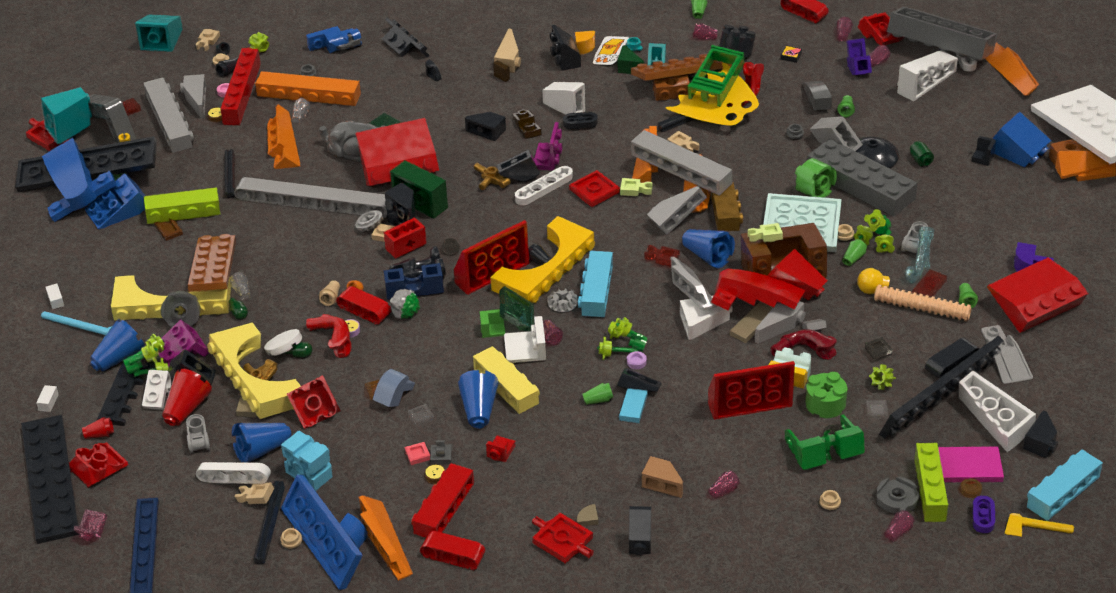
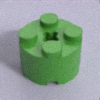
[795,158,837,198]
[805,372,847,418]

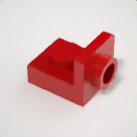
[486,436,516,462]

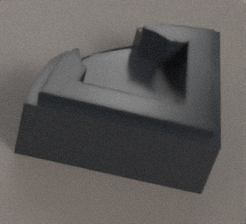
[425,59,442,82]

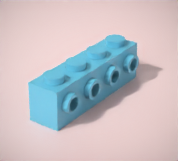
[578,251,613,317]
[1027,450,1103,521]

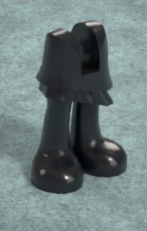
[389,246,446,278]

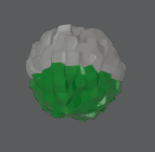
[390,289,420,319]

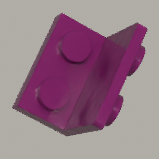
[534,122,562,171]
[158,320,209,367]

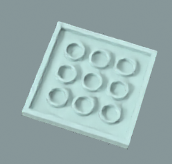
[763,193,841,252]

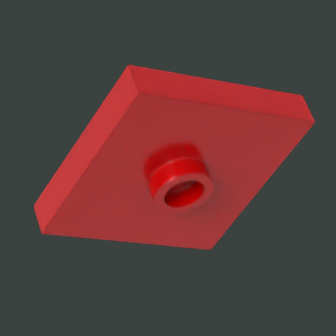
[569,170,620,207]

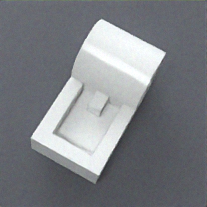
[142,370,171,410]

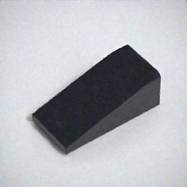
[617,368,662,391]

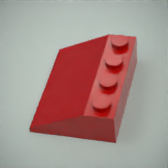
[355,118,439,186]
[454,220,529,295]
[987,257,1089,333]
[708,361,795,420]

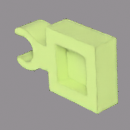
[620,178,652,196]
[748,223,783,242]

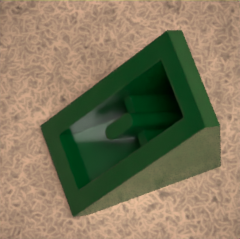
[618,45,644,74]

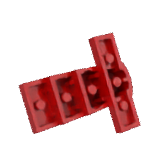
[711,269,806,310]

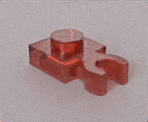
[644,245,680,267]

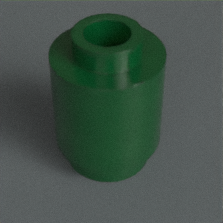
[910,141,934,167]

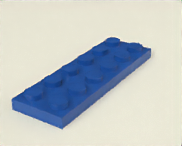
[281,475,363,589]

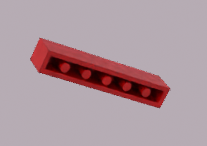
[220,48,261,125]

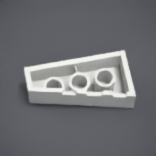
[897,50,958,101]
[959,371,1036,452]

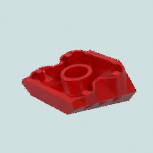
[287,375,341,429]
[69,442,128,488]

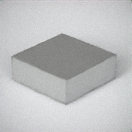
[802,319,827,330]

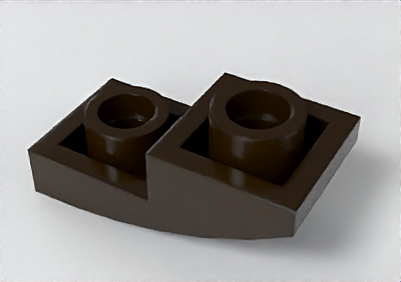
[512,110,542,139]

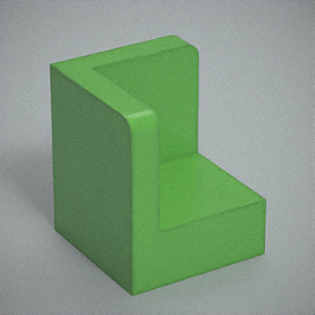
[480,309,505,338]

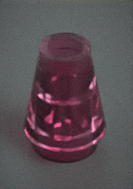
[836,17,853,41]
[693,23,718,39]
[869,45,890,67]
[543,320,563,345]
[708,470,740,499]
[884,510,915,542]

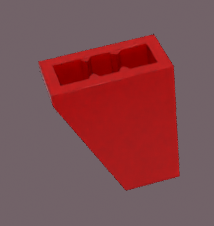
[767,249,828,300]

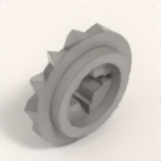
[355,210,383,232]
[547,289,578,312]

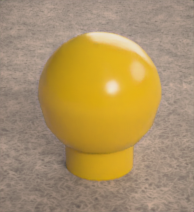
[857,268,890,294]

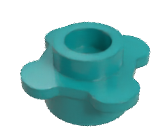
[626,37,642,51]

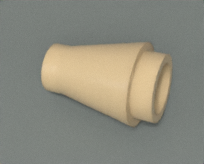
[319,281,340,306]

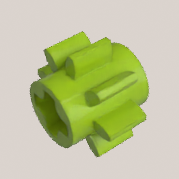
[248,32,269,53]
[869,364,896,390]

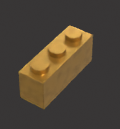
[711,182,743,232]

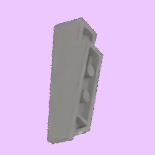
[671,257,718,310]

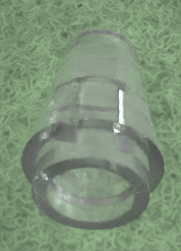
[291,98,310,124]
[230,272,251,300]

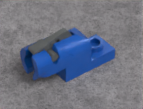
[306,26,362,53]

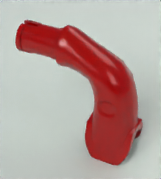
[727,62,764,107]
[306,314,351,358]

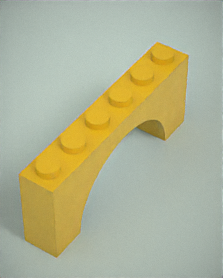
[491,216,595,307]

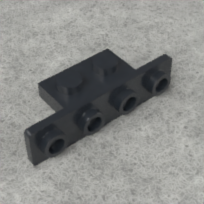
[382,18,430,58]

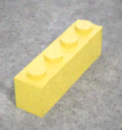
[473,346,540,414]

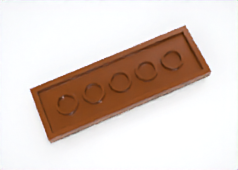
[631,54,732,81]
[188,234,236,292]

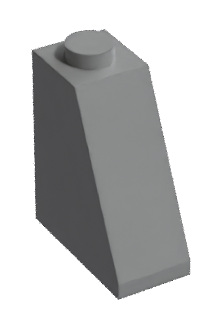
[810,117,863,151]

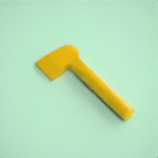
[1005,513,1074,537]

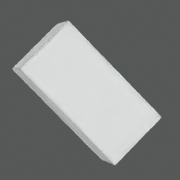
[46,284,64,309]
[37,385,59,412]

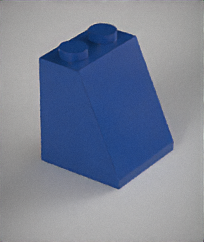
[992,112,1052,167]

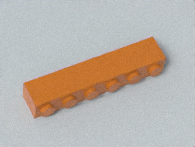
[255,71,361,106]

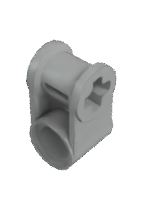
[901,221,928,257]
[186,414,210,453]

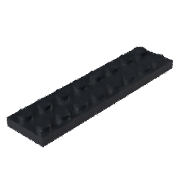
[15,136,157,192]
[879,335,1004,439]
[21,415,80,544]

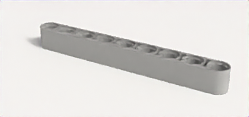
[234,177,387,218]

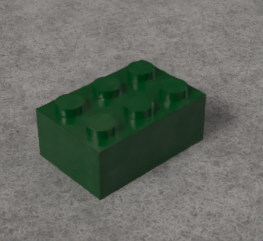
[390,160,448,219]

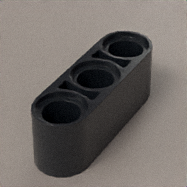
[925,338,980,379]

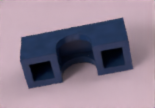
[383,263,444,300]

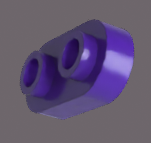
[972,496,995,533]

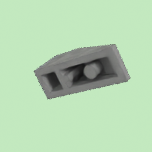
[180,74,206,118]
[647,186,707,235]
[755,302,806,344]

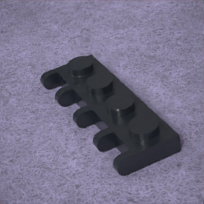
[97,363,149,426]

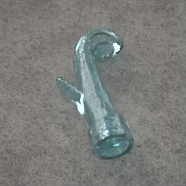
[905,227,935,283]

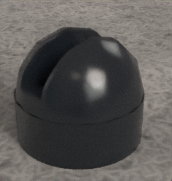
[215,42,230,55]

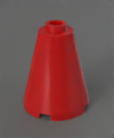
[162,369,212,426]

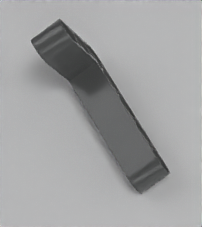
[88,94,136,143]

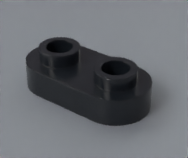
[563,112,598,129]

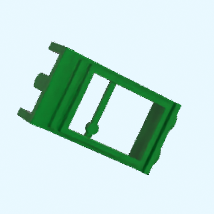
[688,45,744,107]

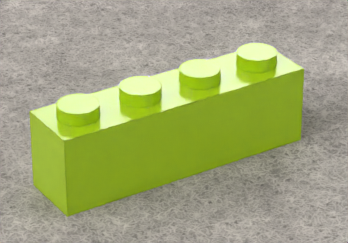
[144,187,220,224]
[914,443,948,522]

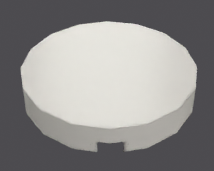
[264,329,302,356]

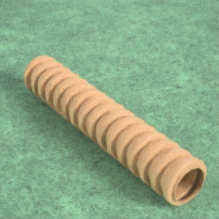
[874,285,971,322]

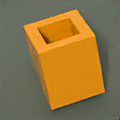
[575,31,595,54]

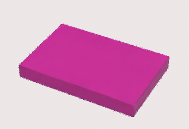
[938,447,1004,483]

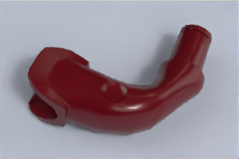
[770,329,837,360]

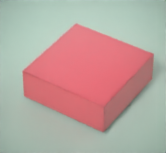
[405,442,430,465]

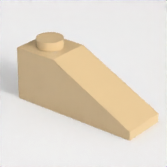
[494,29,521,73]

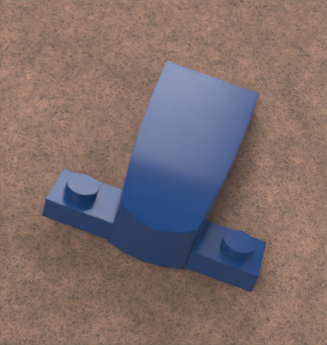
[42,138,117,222]

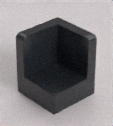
[971,136,996,166]

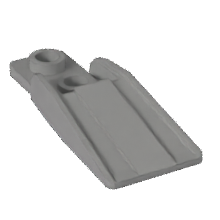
[981,325,1033,384]

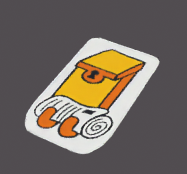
[593,36,629,65]

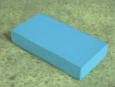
[619,388,648,423]

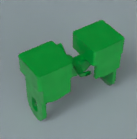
[785,414,865,470]

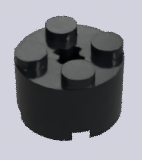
[719,25,756,57]

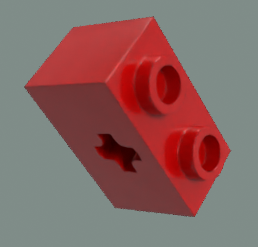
[384,218,427,259]

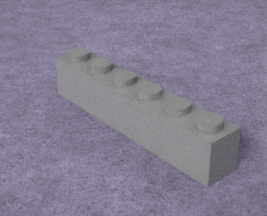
[144,78,194,153]
[631,130,732,195]

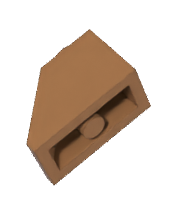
[642,456,683,498]

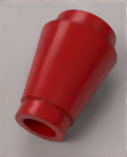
[82,417,114,439]

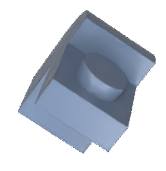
[372,369,415,407]

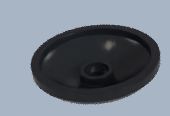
[856,136,899,169]

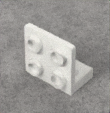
[504,316,546,363]

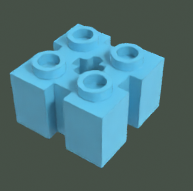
[281,431,333,491]

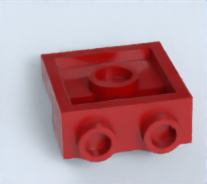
[857,12,904,46]

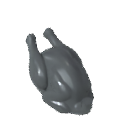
[319,121,385,162]

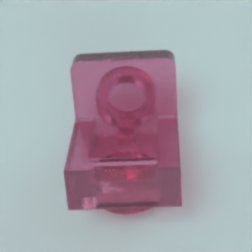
[74,509,107,541]

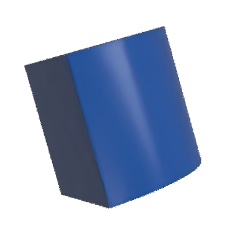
[339,513,368,549]

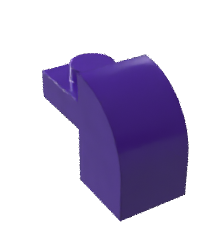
[846,38,872,75]
[1014,242,1054,272]

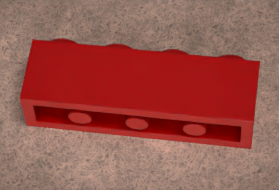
[411,463,474,538]

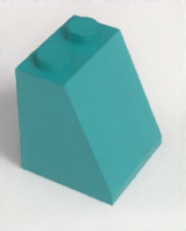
[135,14,183,52]
[41,87,92,144]

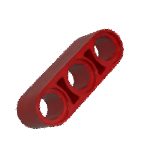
[780,0,829,23]
[336,286,392,325]
[420,531,486,570]

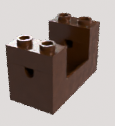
[741,223,827,278]

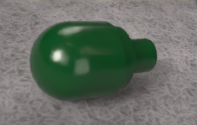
[229,298,248,320]
[285,342,313,358]

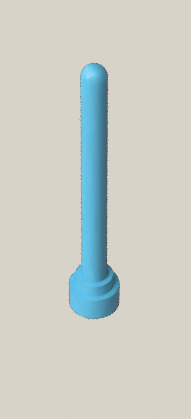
[41,311,111,335]

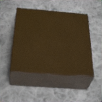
[493,60,510,82]

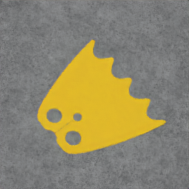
[666,63,759,125]

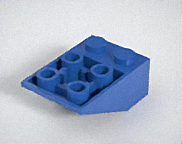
[85,173,145,229]

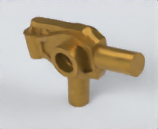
[474,163,511,190]
[240,359,278,397]

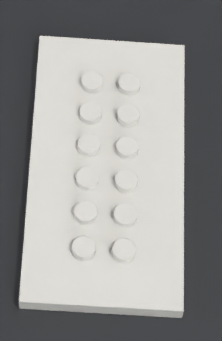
[1031,85,1116,164]

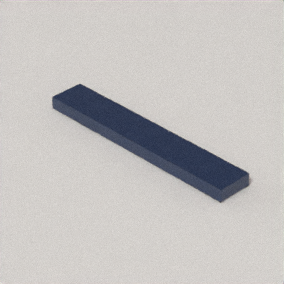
[130,497,159,593]

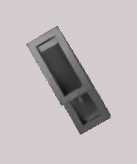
[803,81,832,110]

